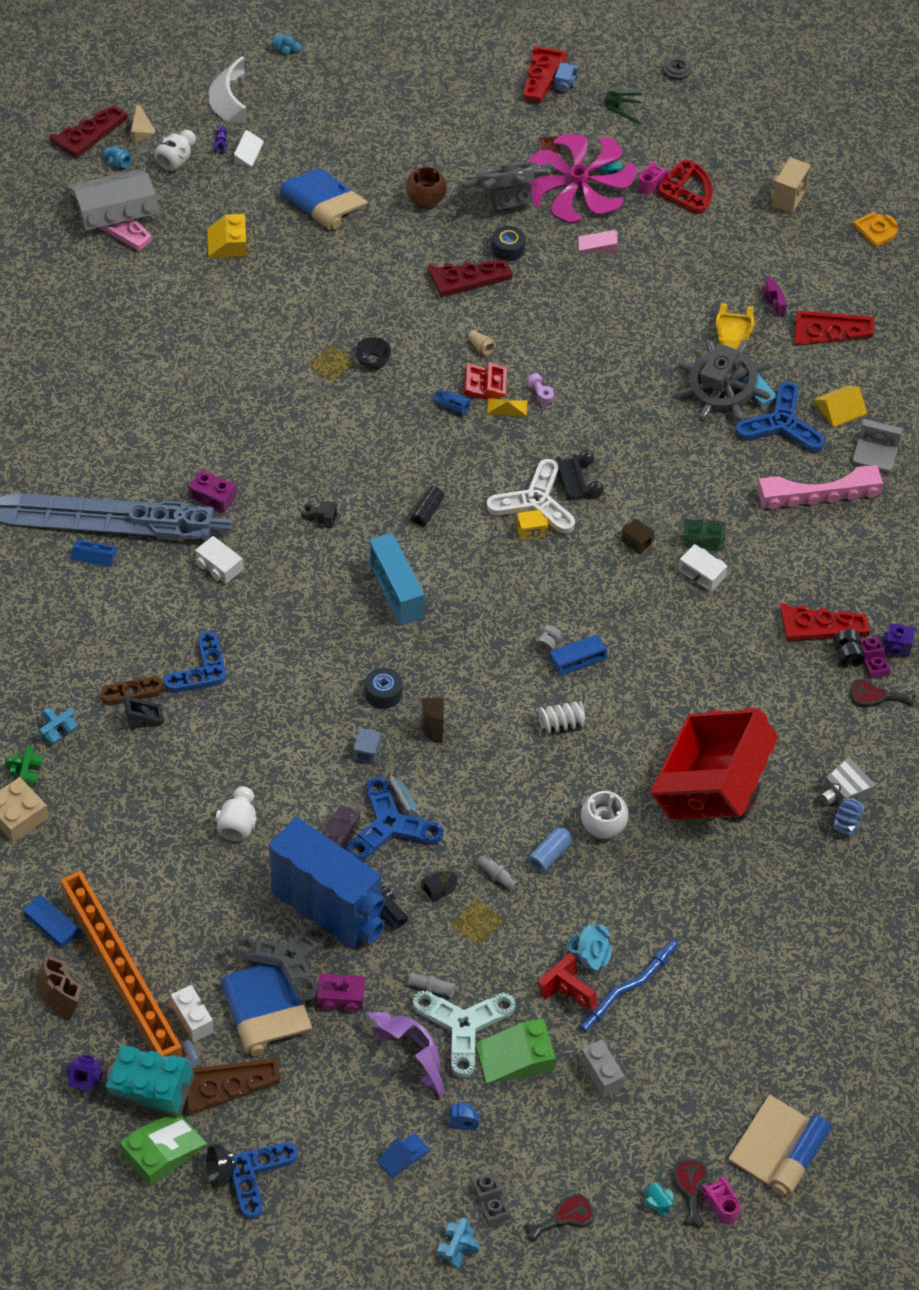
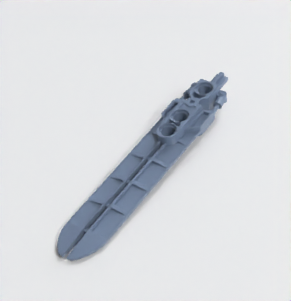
[0,493,232,540]

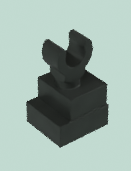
[301,501,338,529]

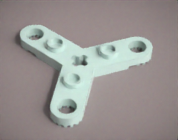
[413,991,515,1078]

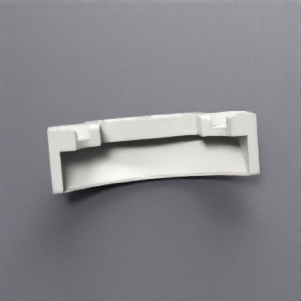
[209,57,246,123]

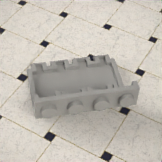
[67,169,160,230]

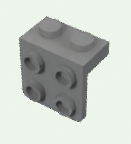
[853,419,903,472]

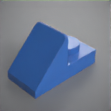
[378,1133,430,1179]

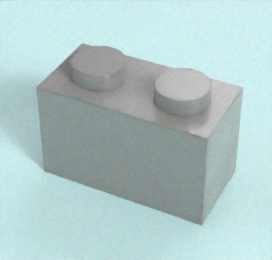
[580,1040,625,1098]

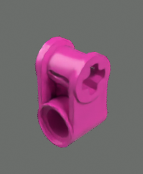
[638,162,670,195]
[701,1177,740,1225]

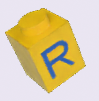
[516,510,548,540]

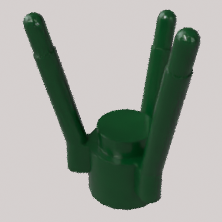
[604,90,642,124]

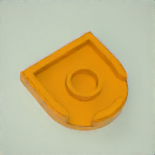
[852,213,898,248]

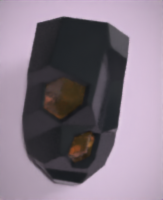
[421,870,458,902]

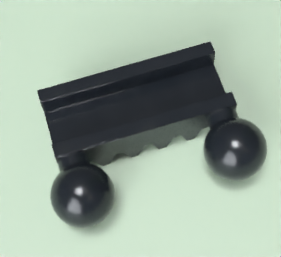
[556,450,604,500]

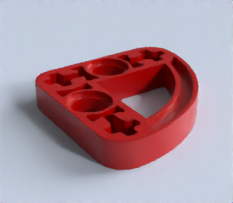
[658,159,713,214]

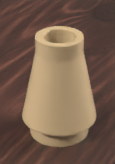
[468,330,496,356]

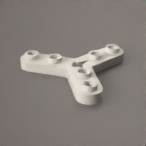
[487,459,575,534]

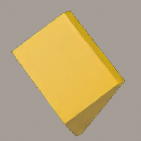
[813,386,867,428]

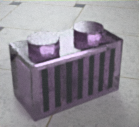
[322,804,360,849]

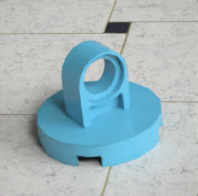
[567,924,612,970]

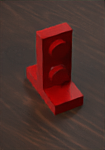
[537,954,598,1011]

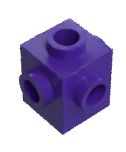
[882,623,915,657]
[67,1055,103,1091]

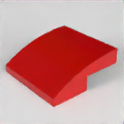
[464,362,507,398]

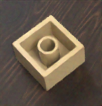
[770,157,811,214]
[0,777,48,842]

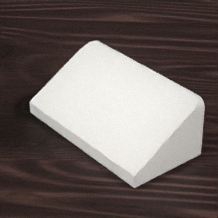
[234,130,264,168]

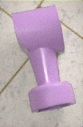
[526,373,554,408]

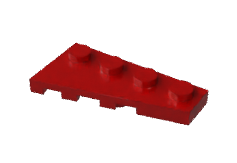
[780,603,870,641]

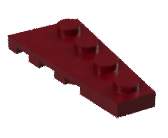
[49,105,128,158]
[427,260,513,297]

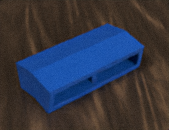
[549,634,608,676]
[23,893,82,949]

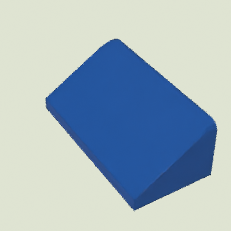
[71,540,118,567]

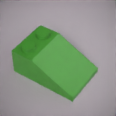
[475,1018,555,1085]

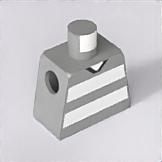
[820,757,876,806]

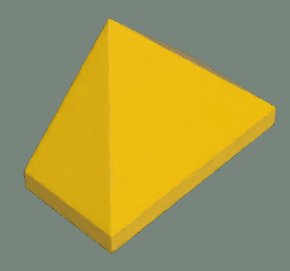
[487,398,527,417]

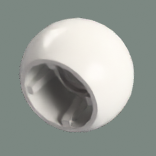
[581,791,629,839]

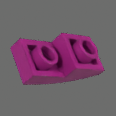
[762,277,786,317]
[861,637,891,679]

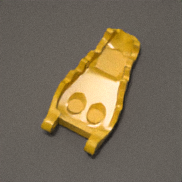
[716,303,754,350]

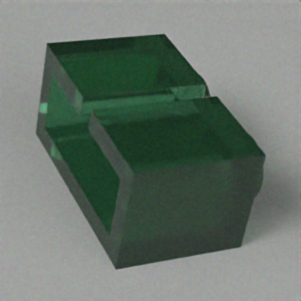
[682,519,726,552]

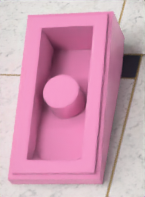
[578,230,618,252]

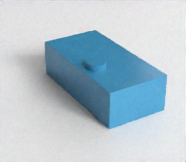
[369,533,424,626]

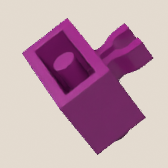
[317,973,365,1013]

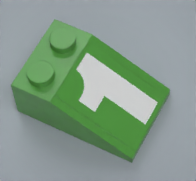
[120,1115,207,1187]

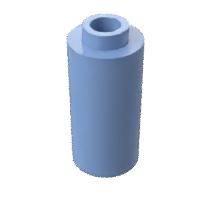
[527,828,572,873]

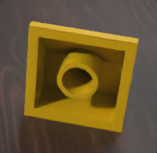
[207,214,247,258]

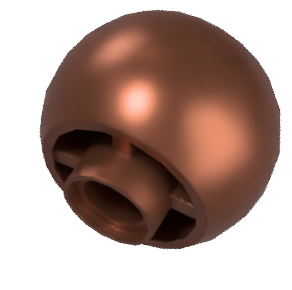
[406,166,447,208]

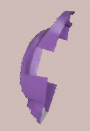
[365,1012,444,1100]

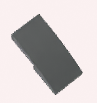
[471,1172,511,1226]

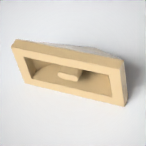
[131,105,155,144]

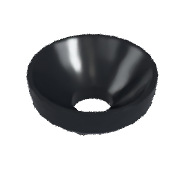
[355,337,391,368]
[206,1144,235,1188]

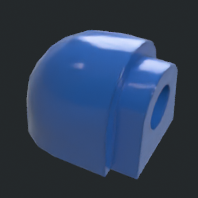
[448,1102,479,1130]

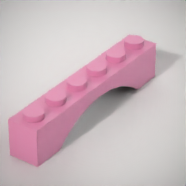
[757,465,883,510]

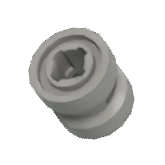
[534,625,561,655]

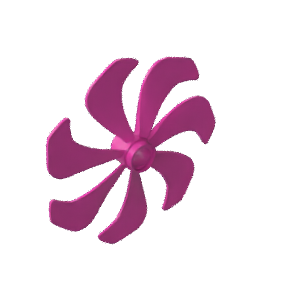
[526,134,637,223]

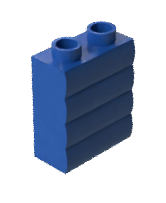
[269,816,385,949]

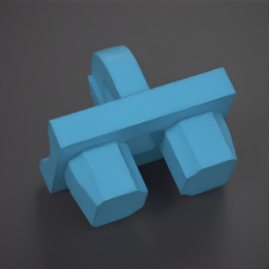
[37,707,78,746]
[437,1218,481,1269]

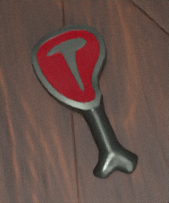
[851,679,916,708]
[673,1159,708,1229]
[525,1194,594,1242]

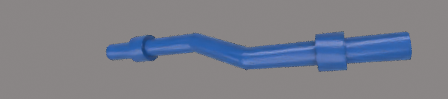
[580,939,678,1033]

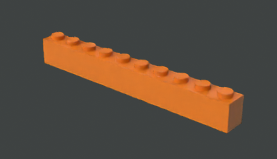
[60,870,183,1058]

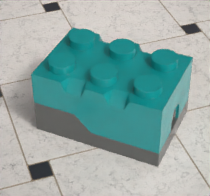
[105,1045,195,1117]

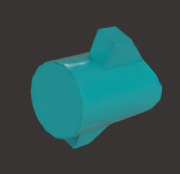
[598,161,623,175]
[644,1182,674,1216]

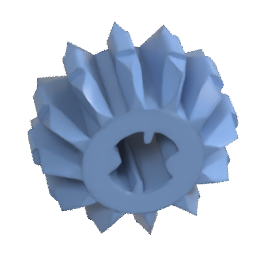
[833,797,864,836]

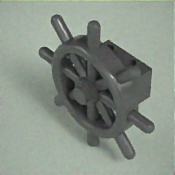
[461,162,555,210]
[675,340,773,421]

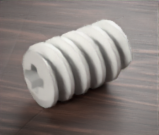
[538,701,585,734]

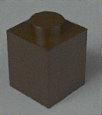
[621,518,655,554]

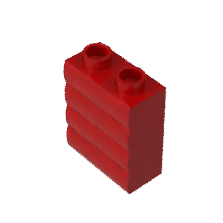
[650,707,778,819]

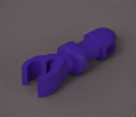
[214,125,227,155]

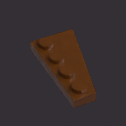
[187,1058,280,1115]

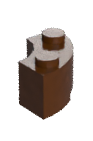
[37,954,83,1019]

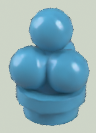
[271,33,302,55]
[103,146,132,169]

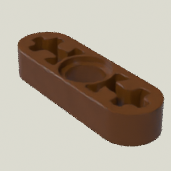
[101,677,163,706]

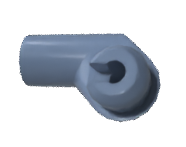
[181,1040,199,1068]

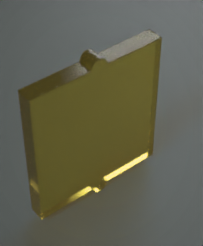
[308,345,356,381]
[451,899,505,946]

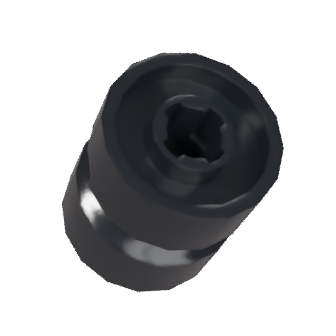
[833,629,866,668]

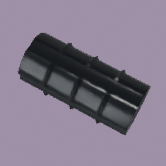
[410,486,445,527]

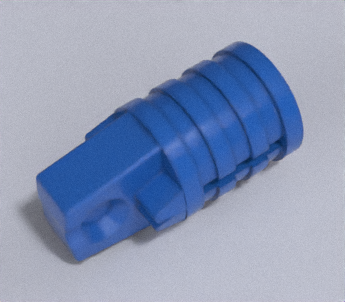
[433,389,471,416]

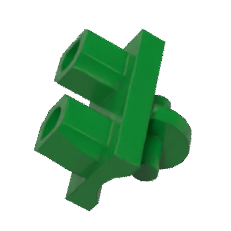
[5,745,43,787]

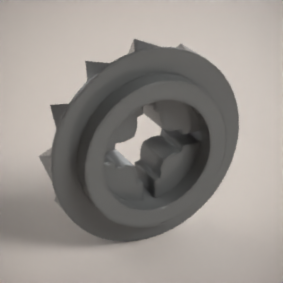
[663,57,692,80]

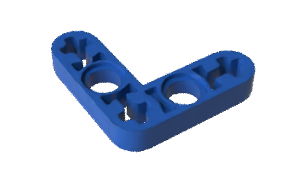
[165,631,226,693]
[232,1142,297,1220]

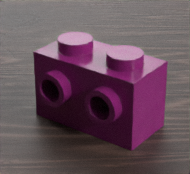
[188,470,237,513]

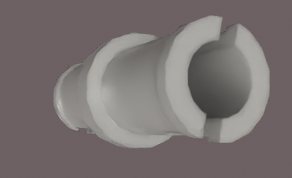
[477,854,520,892]
[408,972,456,998]

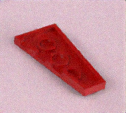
[524,46,568,103]
[795,310,875,346]

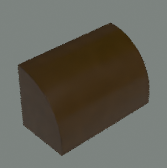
[421,698,444,743]

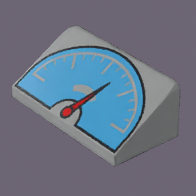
[389,776,421,817]

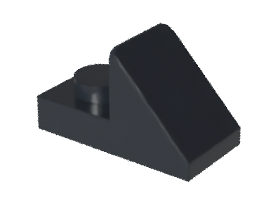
[123,696,164,731]

